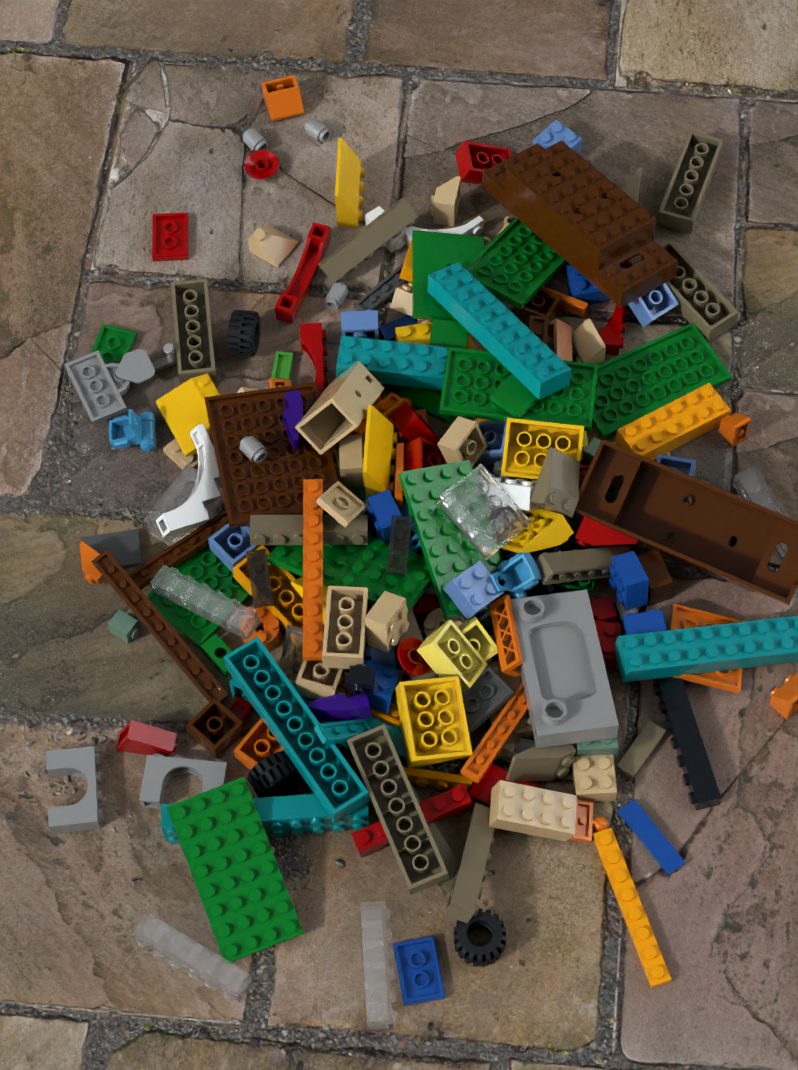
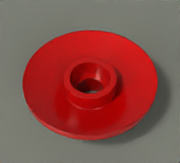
[244,150,279,180]
[397,637,430,676]

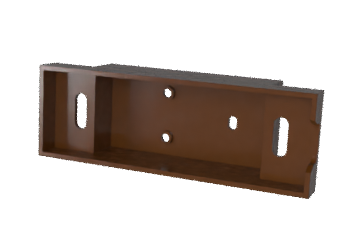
[482,140,678,308]
[574,439,798,605]

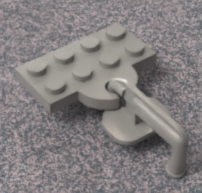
[64,343,177,425]

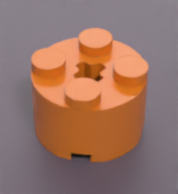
[240,607,281,652]

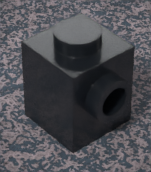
[345,664,375,695]

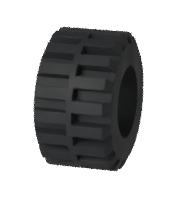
[227,310,260,357]
[247,750,302,798]
[454,908,506,967]

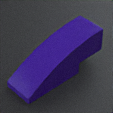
[283,390,303,451]
[306,692,372,721]

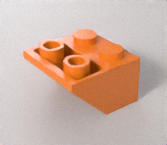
[261,75,305,122]

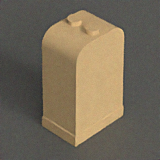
[295,361,384,455]

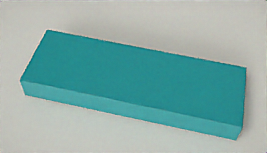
[314,719,371,745]

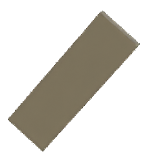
[616,720,666,779]

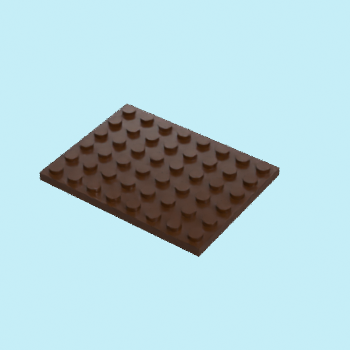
[204,383,338,528]

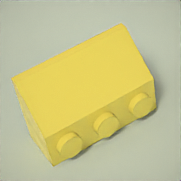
[458,615,498,661]
[417,619,488,692]

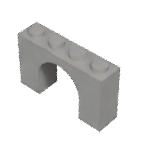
[46,746,104,834]
[139,753,229,809]

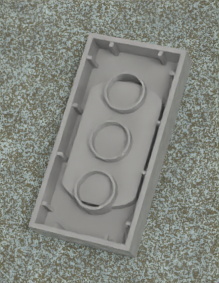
[511,590,619,748]

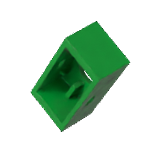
[200,633,232,678]

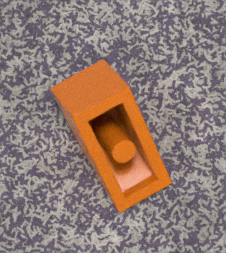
[719,413,751,447]
[79,541,105,586]

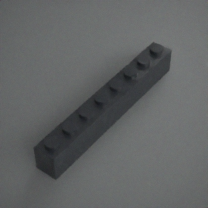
[653,677,722,811]

